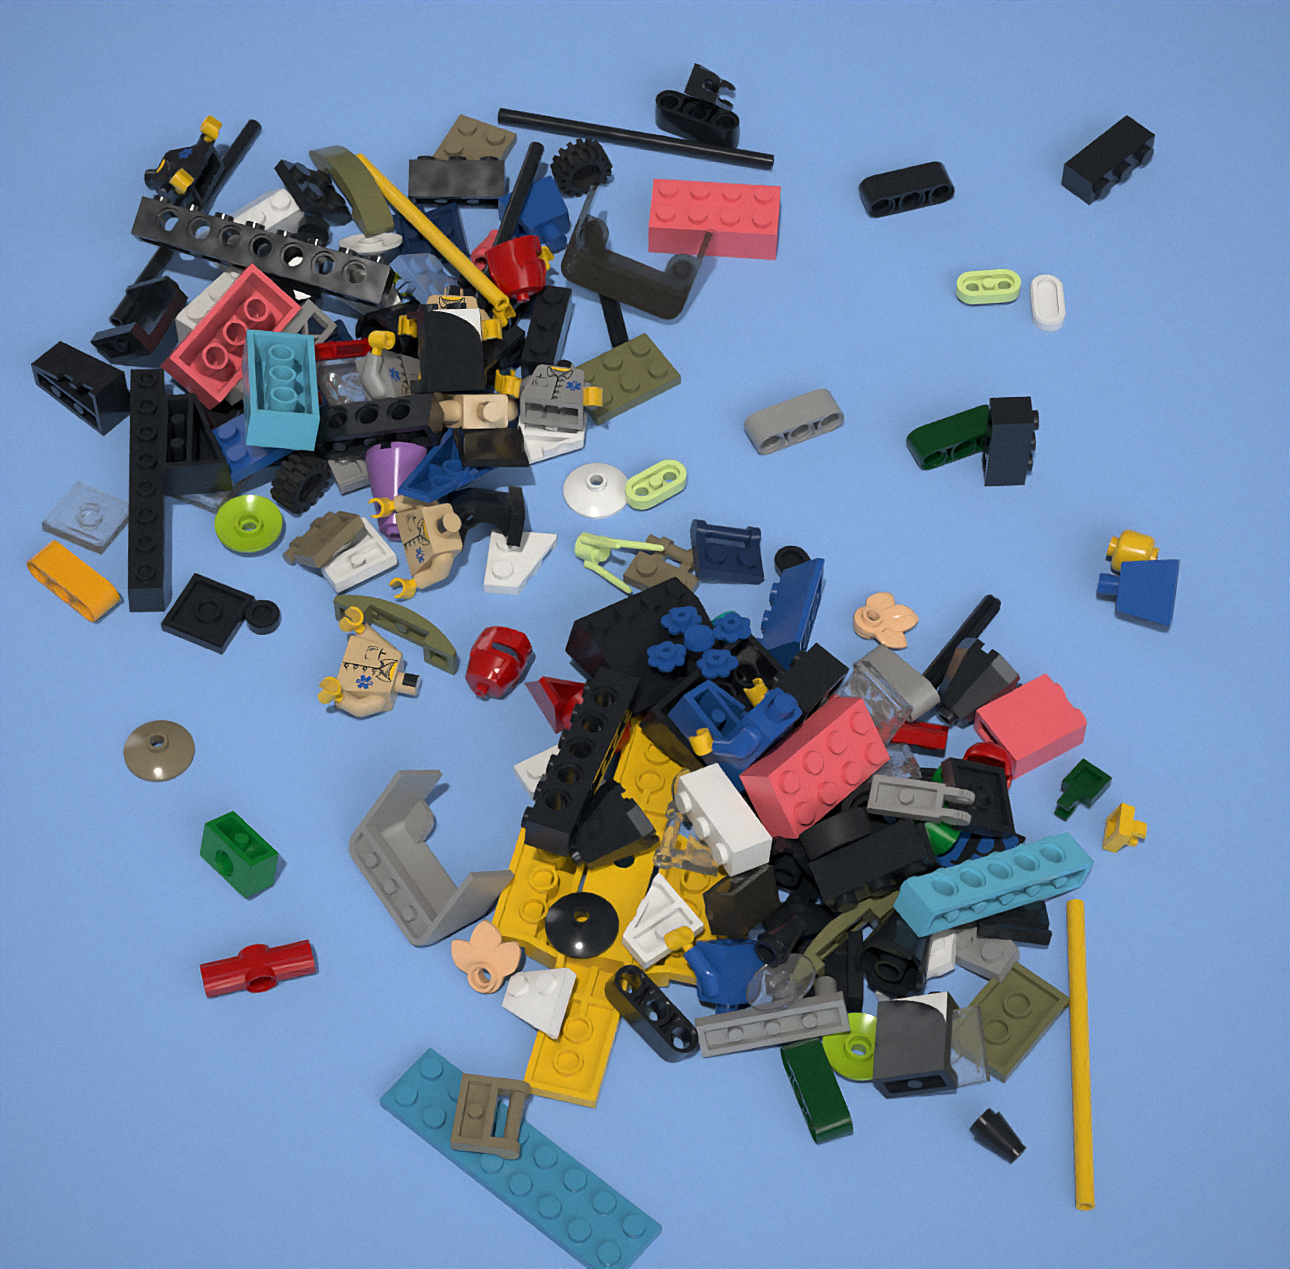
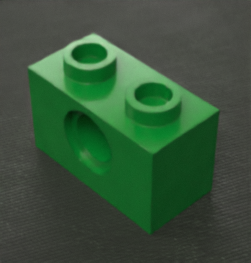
[200,811,279,898]

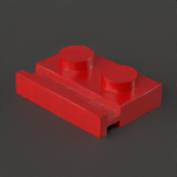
[876,715,949,750]

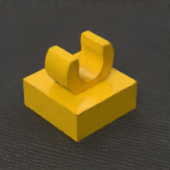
[1102,803,1147,853]

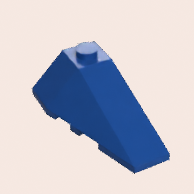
[398,427,497,503]

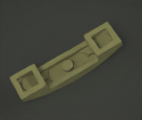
[309,145,395,236]
[333,595,458,676]
[792,891,900,999]

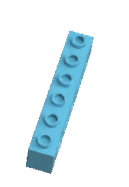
[893,832,1094,938]

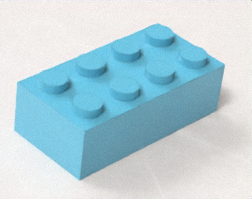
[242,329,320,451]

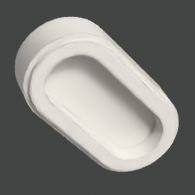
[1030,275,1065,332]

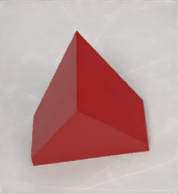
[524,676,585,734]

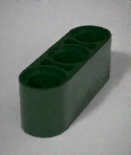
[906,404,989,470]
[780,1037,853,1144]

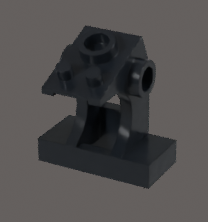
[447,486,526,552]

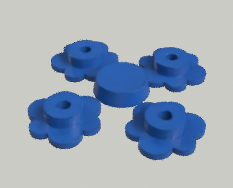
[647,606,751,679]

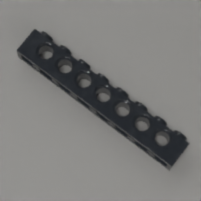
[131,195,396,309]
[127,369,166,612]

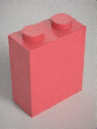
[973,673,1087,780]

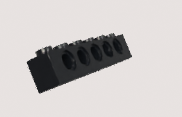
[266,392,444,467]
[521,666,640,857]

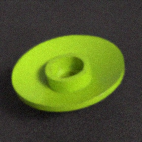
[214,495,283,553]
[822,1013,877,1081]

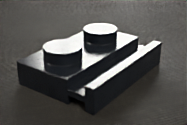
[974,900,1052,946]

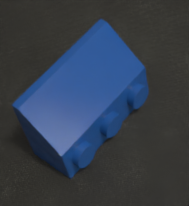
[756,558,825,671]

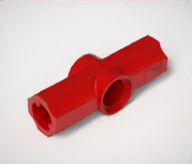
[199,939,316,998]

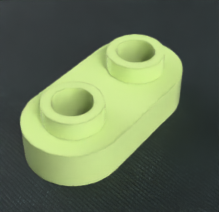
[956,269,1021,304]
[625,459,687,510]

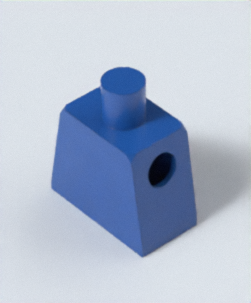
[498,175,569,251]
[1098,559,1180,626]

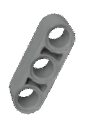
[743,388,845,455]
[853,644,940,723]

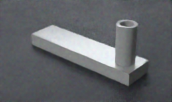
[695,976,850,1058]

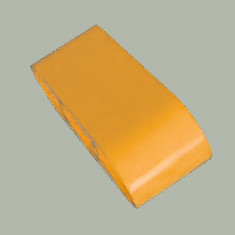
[26,540,120,623]

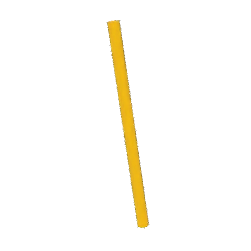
[356,153,510,311]
[1066,899,1095,1211]

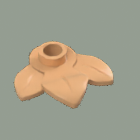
[853,592,919,649]
[451,920,521,994]

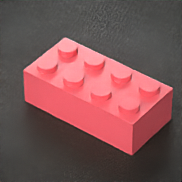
[648,179,781,260]
[160,263,302,410]
[739,697,890,839]

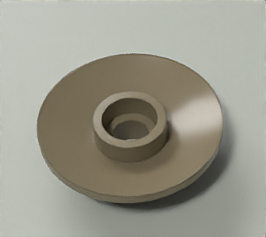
[123,720,195,782]

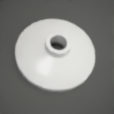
[338,232,403,260]
[563,463,628,519]

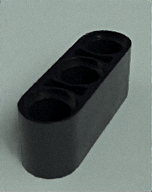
[655,90,740,148]
[858,161,955,218]
[604,965,699,1063]

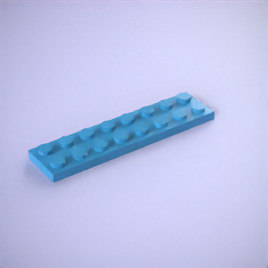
[379,1047,662,1269]

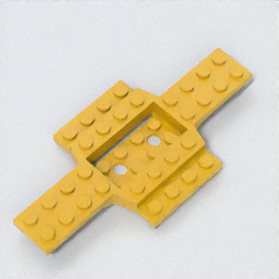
[492,715,735,1108]

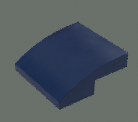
[392,201,470,264]

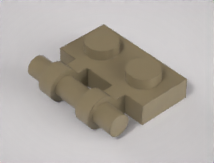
[282,511,365,568]
[623,534,700,593]

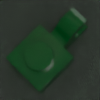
[1054,758,1112,822]

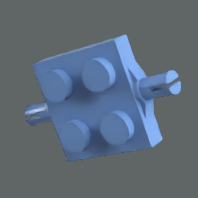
[390,253,460,304]

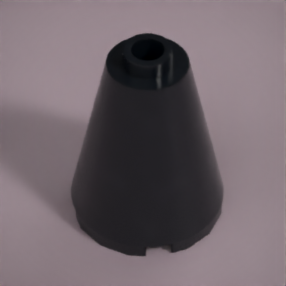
[355,299,421,358]
[853,908,934,997]

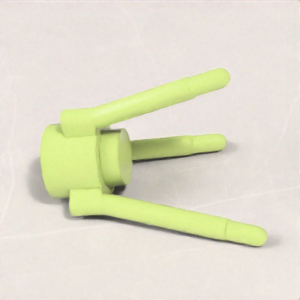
[575,532,664,594]

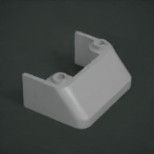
[349,770,514,946]

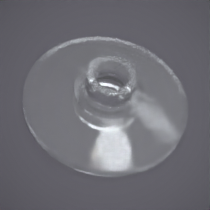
[746,953,816,1013]

